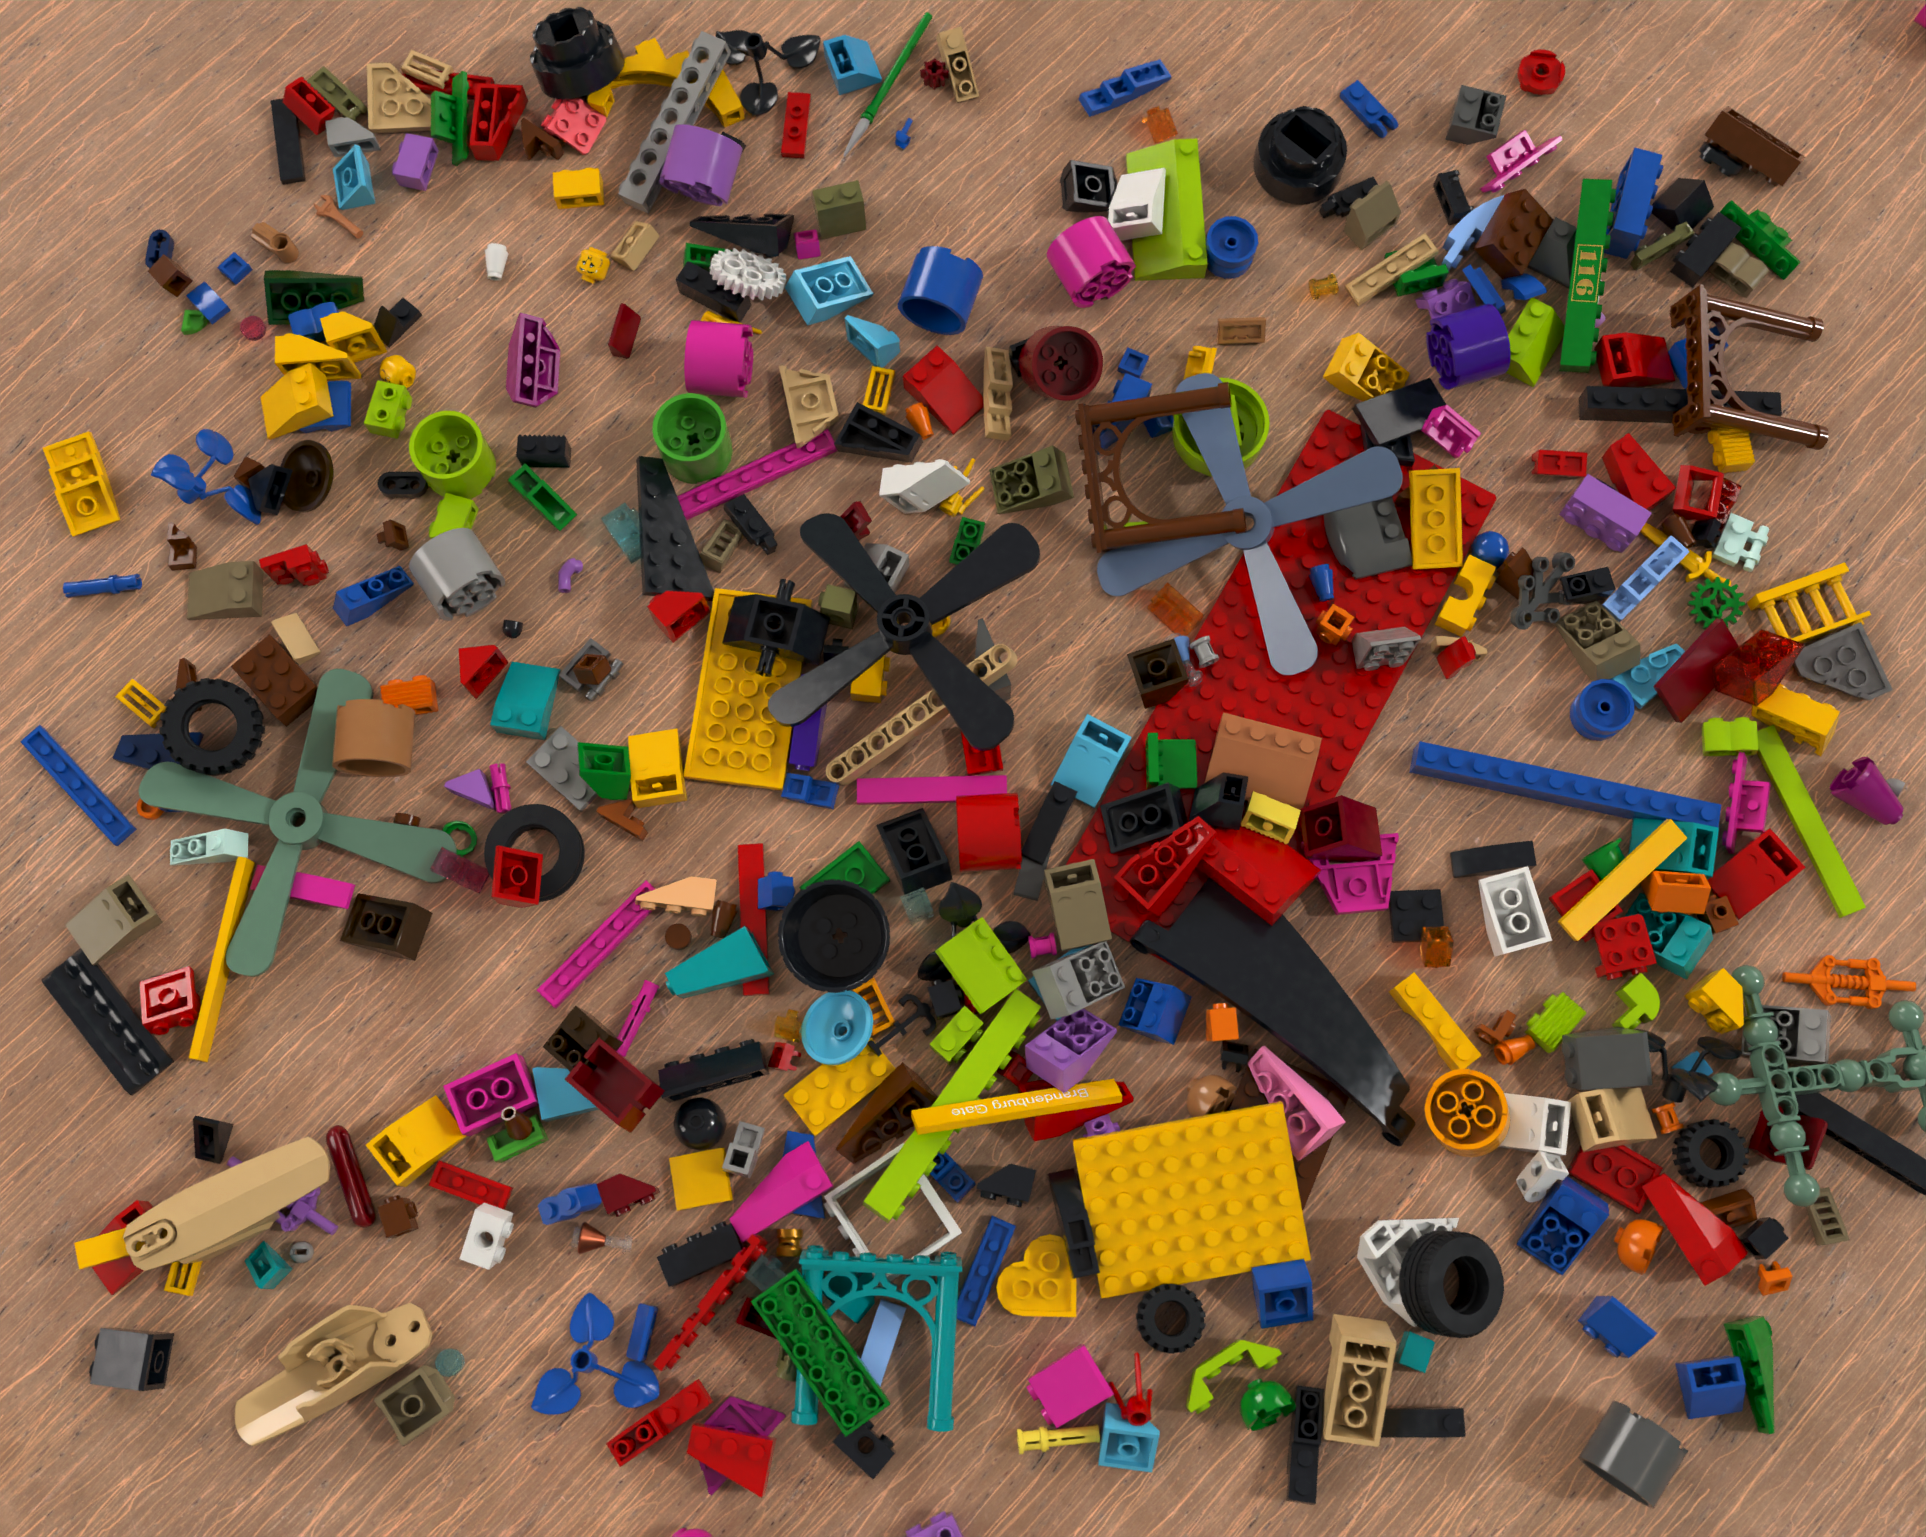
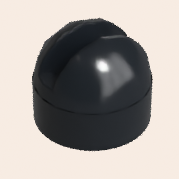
[502,620,523,638]

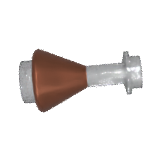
[571,1222,633,1254]

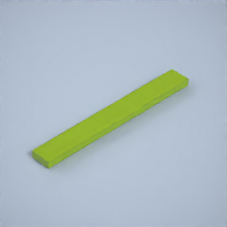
[1757,725,1866,918]

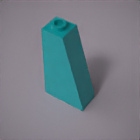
[665,926,774,999]

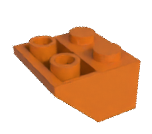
[1640,871,1711,915]

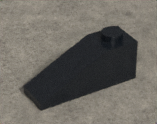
[1021,781,1078,865]
[1381,1406,1466,1438]

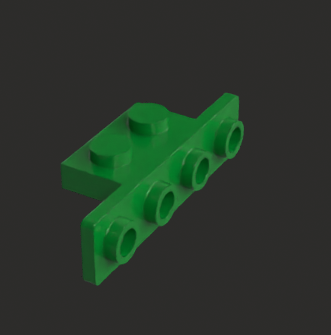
[431,71,469,166]
[1720,201,1800,280]

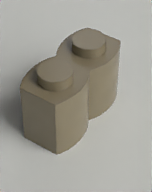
[1709,243,1769,298]

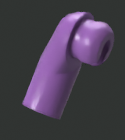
[558,558,583,593]

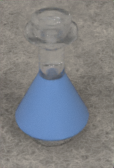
[1164,633,1203,686]

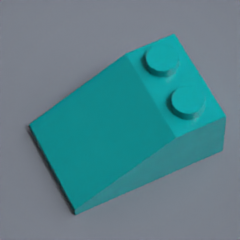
[490,662,561,740]

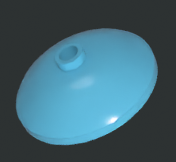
[801,990,873,1066]

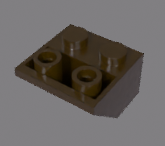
[543,1006,624,1072]

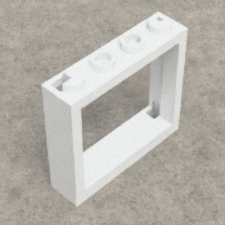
[823,1143,962,1287]

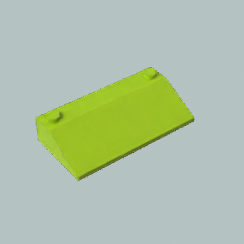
[1126,138,1208,281]

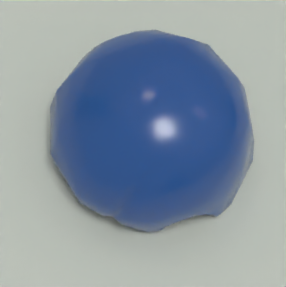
[1471,531,1509,570]

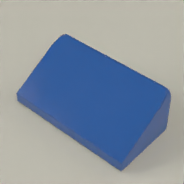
[626,1303,659,1362]

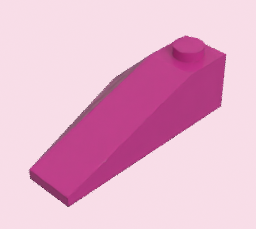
[729,1141,834,1243]

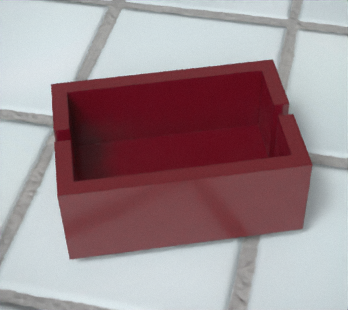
[565,1038,665,1133]

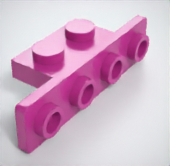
[1480,130,1563,193]
[1722,752,1771,854]

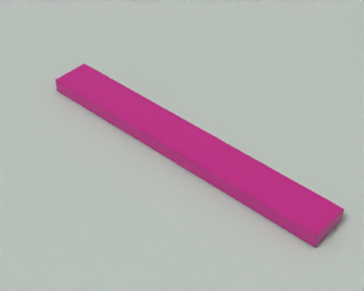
[677,429,838,520]

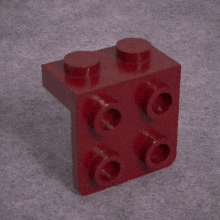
[1748,1105,1828,1170]

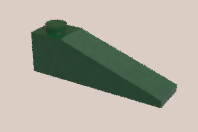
[264,270,364,325]

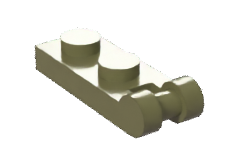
[307,66,368,121]

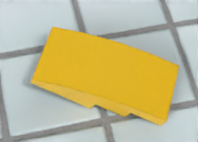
[42,431,120,537]

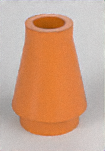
[905,402,934,440]
[1494,1034,1535,1065]

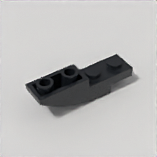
[1047,1168,1100,1279]
[1287,1385,1324,1505]

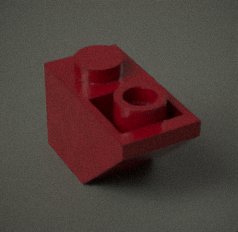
[596,1173,660,1217]

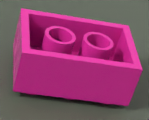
[443,1053,539,1137]

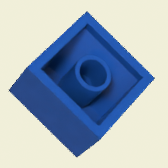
[1251,1259,1314,1329]
[1578,1296,1657,1358]

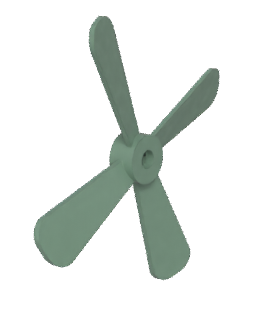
[139,669,457,977]

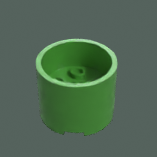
[652,393,733,484]

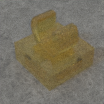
[774,1009,802,1043]

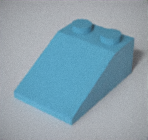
[785,256,873,326]

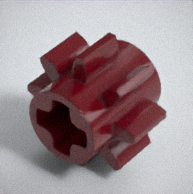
[920,58,949,90]

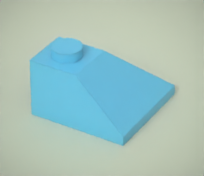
[844,315,900,368]
[1098,1403,1160,1472]

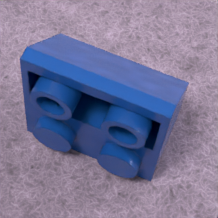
[1118,978,1192,1045]
[1675,1355,1746,1419]

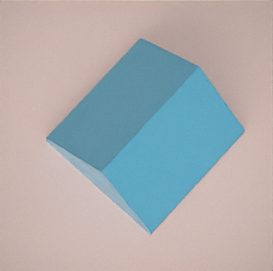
[333,145,376,210]

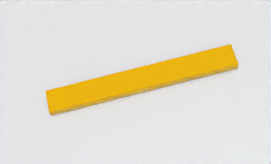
[189,857,255,1062]

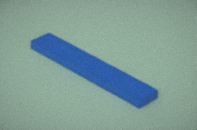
[20,725,137,846]

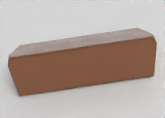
[1700,1189,1757,1228]

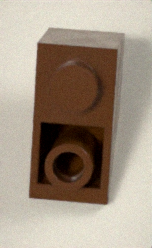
[1495,547,1534,600]

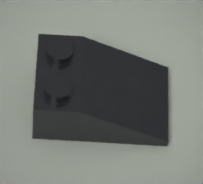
[1100,783,1188,854]
[876,808,953,897]

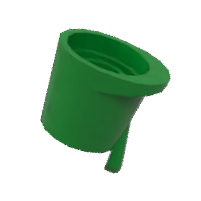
[1581,837,1625,881]

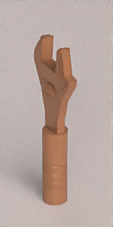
[314,195,363,239]

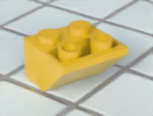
[1684,968,1744,1034]

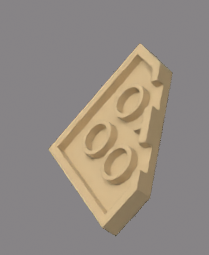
[367,63,431,133]

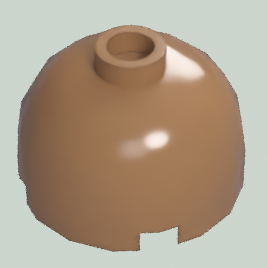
[1186,1074,1237,1118]

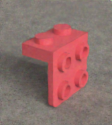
[540,98,606,155]

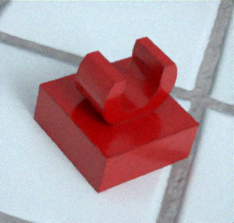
[768,1042,802,1071]

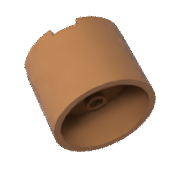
[332,699,415,777]

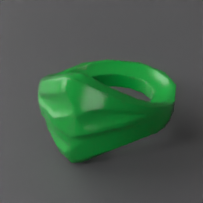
[442,820,477,856]

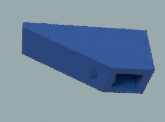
[333,566,414,627]

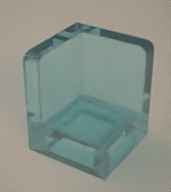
[900,887,934,925]

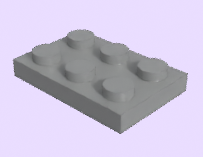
[526,726,598,812]

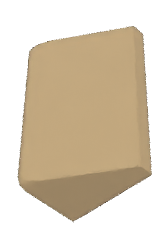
[610,221,659,271]
[271,613,321,665]

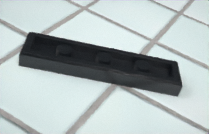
[270,98,306,185]

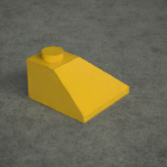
[320,311,387,363]

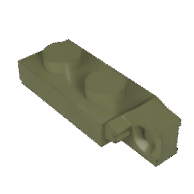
[1630,222,1694,271]

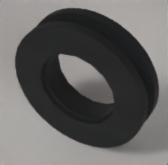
[484,804,585,902]

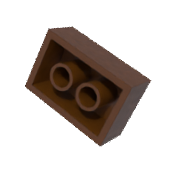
[1474,189,1553,279]
[231,634,318,727]

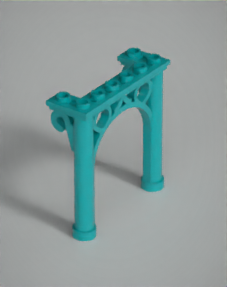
[791,1245,962,1432]

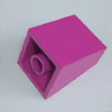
[1026,1344,1114,1428]

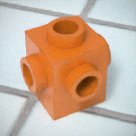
[1315,604,1354,646]

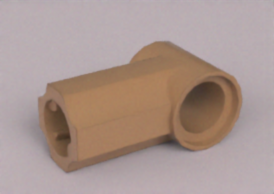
[251,222,299,263]

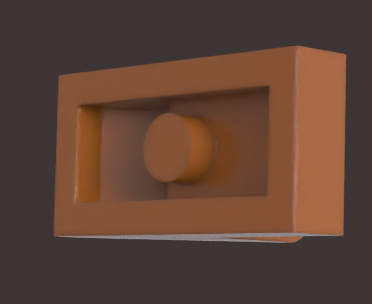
[596,798,648,841]

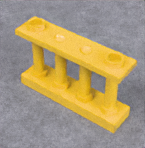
[1747,562,1871,655]

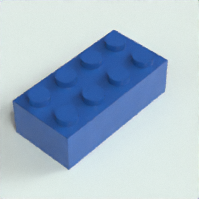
[1604,147,1663,259]

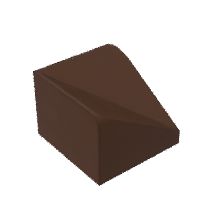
[234,457,265,490]
[573,654,611,685]

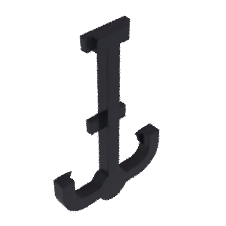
[867,994,936,1057]

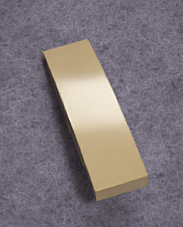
[983,347,1013,441]

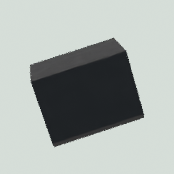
[1651,178,1714,230]

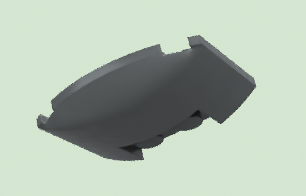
[1324,497,1413,580]

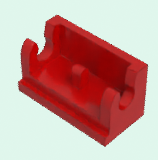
[1532,449,1588,478]

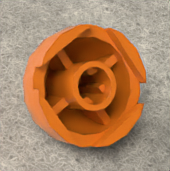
[1614,1220,1664,1275]

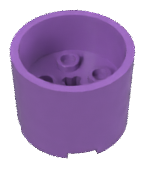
[659,124,743,206]

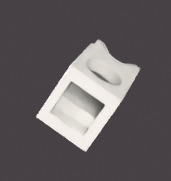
[1516,1151,1569,1202]

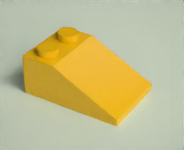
[275,333,361,381]
[261,363,333,440]

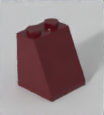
[1299,795,1382,862]

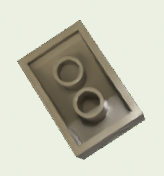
[187,561,264,620]

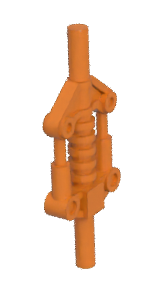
[1782,955,1916,1009]

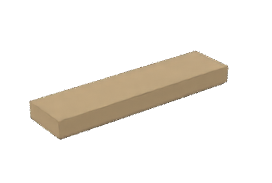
[1345,233,1439,306]

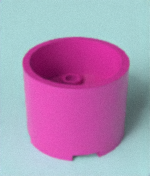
[1046,216,1136,308]
[684,320,754,398]

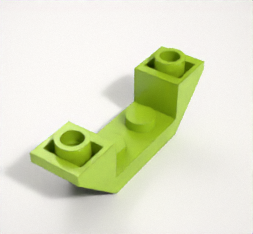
[1185,1339,1282,1414]

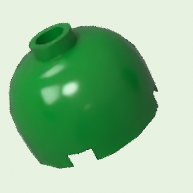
[1240,1379,1296,1431]

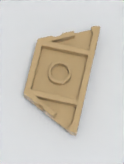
[779,365,840,449]

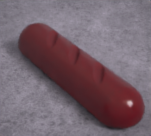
[326,1125,376,1228]

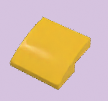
[669,1148,733,1211]

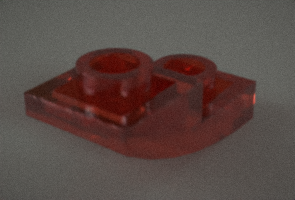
[1703,478,1742,530]

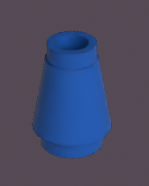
[1308,564,1334,602]

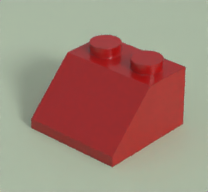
[647,591,711,643]
[491,846,543,908]

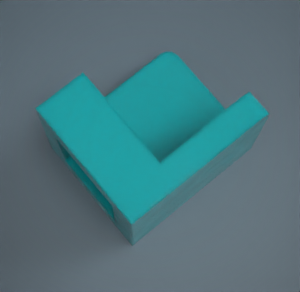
[1394,1331,1435,1373]

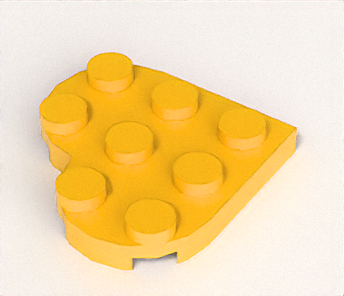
[996,1234,1076,1317]

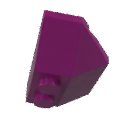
[506,313,560,408]

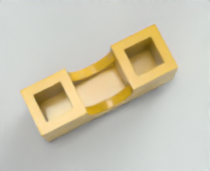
[1434,554,1496,637]

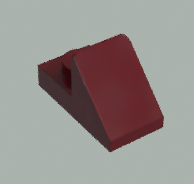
[840,501,872,540]

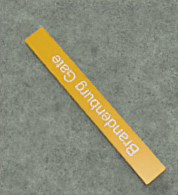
[911,1079,1122,1135]

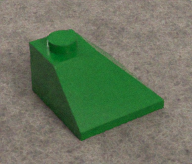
[577,742,631,800]

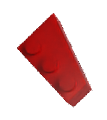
[1602,433,1676,511]
[687,1423,776,1498]

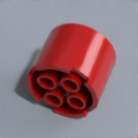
[956,793,1022,872]

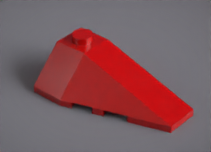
[1114,816,1218,916]
[1018,1080,1134,1141]
[1641,1173,1748,1286]

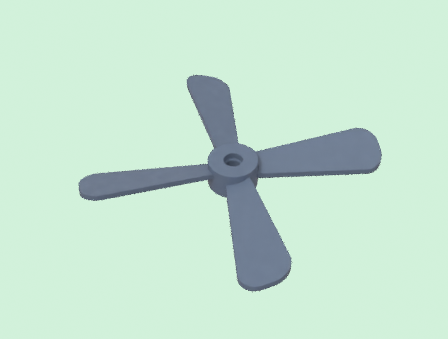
[1097,373,1403,676]

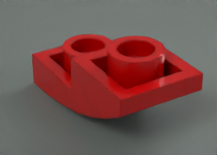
[1436,636,1476,680]

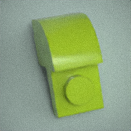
[1612,973,1660,1029]

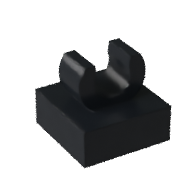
[1691,518,1721,549]
[823,638,849,663]
[1220,1040,1249,1073]

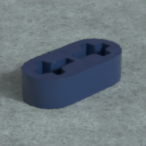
[145,229,174,269]

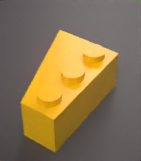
[1751,681,1840,756]

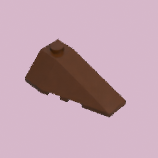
[836,1062,938,1164]

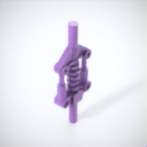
[227,1156,338,1235]

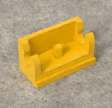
[1183,346,1217,380]

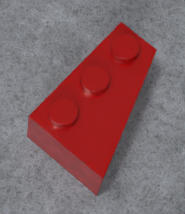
[469,83,528,161]

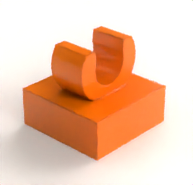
[1757,1261,1793,1296]

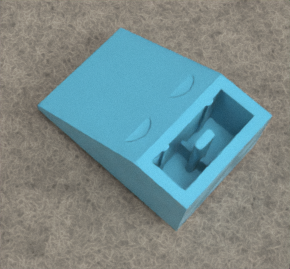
[1051,714,1132,809]

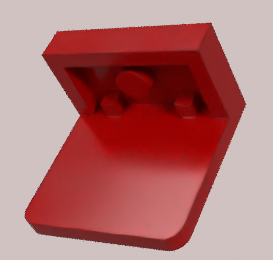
[1592,914,1657,981]

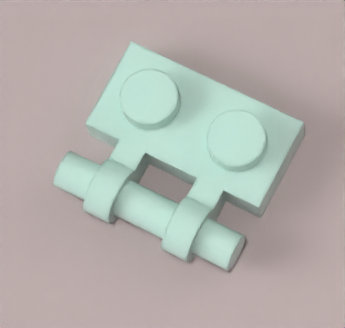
[1712,513,1769,572]

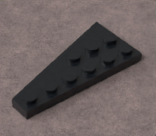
[636,456,714,601]

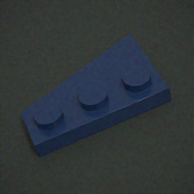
[113,732,204,770]

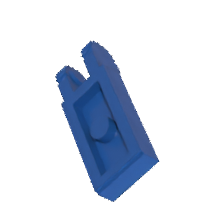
[1339,80,1399,138]

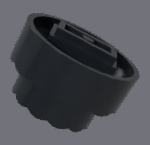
[530,7,625,99]
[1253,106,1347,205]

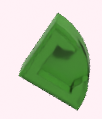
[181,310,209,335]

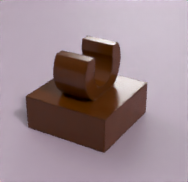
[377,519,409,551]

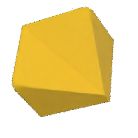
[587,86,615,118]

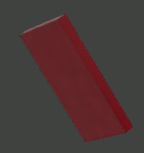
[1653,618,1744,723]

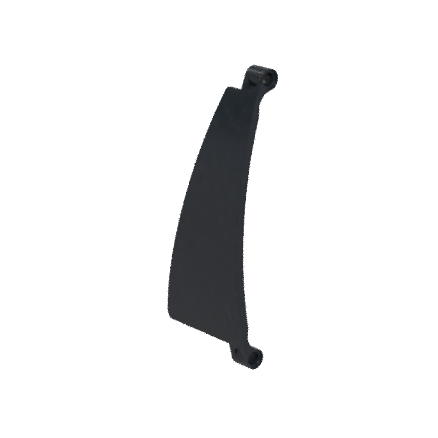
[1130,877,1416,1147]

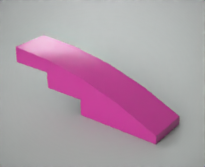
[250,865,355,909]

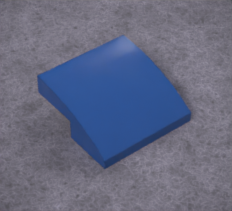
[1462,264,1506,314]
[299,381,351,433]

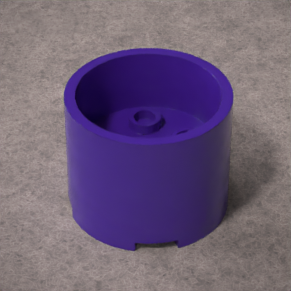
[1426,304,1511,390]

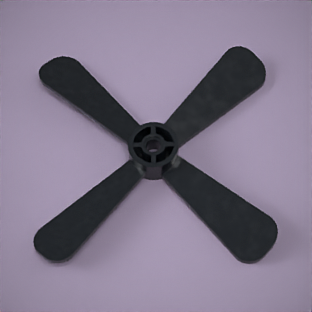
[768,513,1040,751]

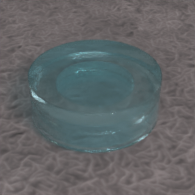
[435,1349,464,1377]

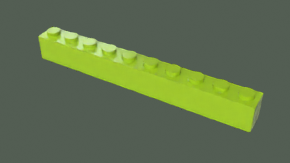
[862,989,1041,1223]

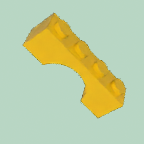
[1389,972,1482,1071]

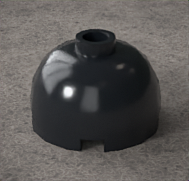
[673,1097,727,1151]

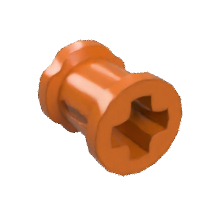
[1651,1102,1684,1135]

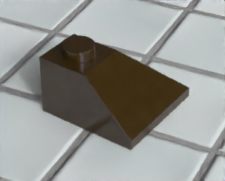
[1127,639,1189,709]

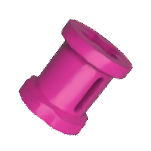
[1028,933,1057,959]

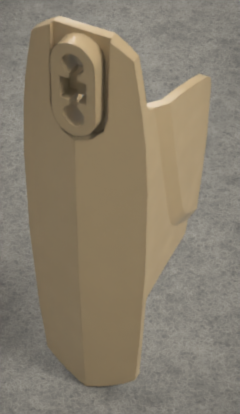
[123,1137,330,1271]
[235,1303,432,1446]

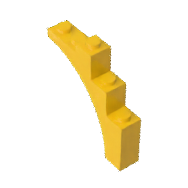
[607,38,745,128]

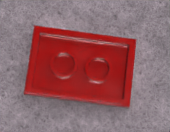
[1567,1145,1663,1214]

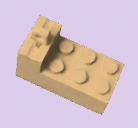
[1322,1314,1397,1447]

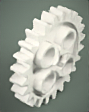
[709,248,787,300]

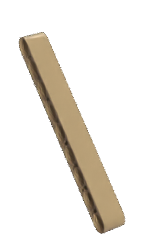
[826,644,1017,785]

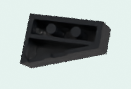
[834,402,923,463]

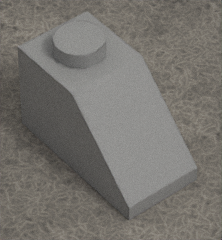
[325,117,381,158]

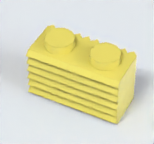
[1241,791,1301,844]

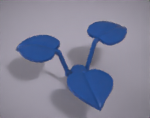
[151,429,261,525]
[531,1293,660,1415]

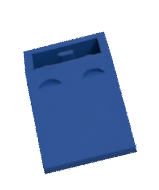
[1095,373,1152,455]
[1517,1176,1609,1275]

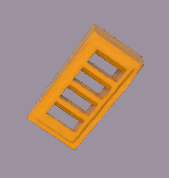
[851,977,895,1035]

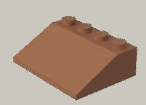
[1204,713,1322,816]

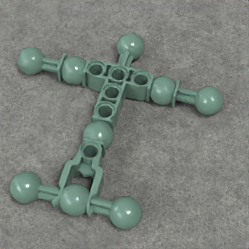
[1708,965,1926,1207]

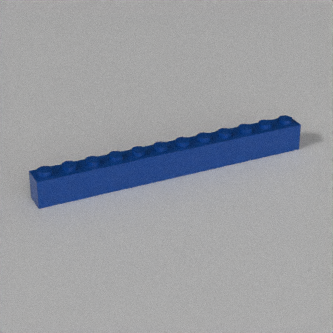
[1409,741,1721,827]

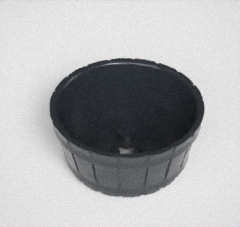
[778,879,890,993]

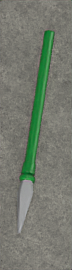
[843,12,933,157]

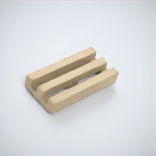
[401,50,454,89]

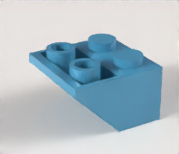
[823,35,882,95]

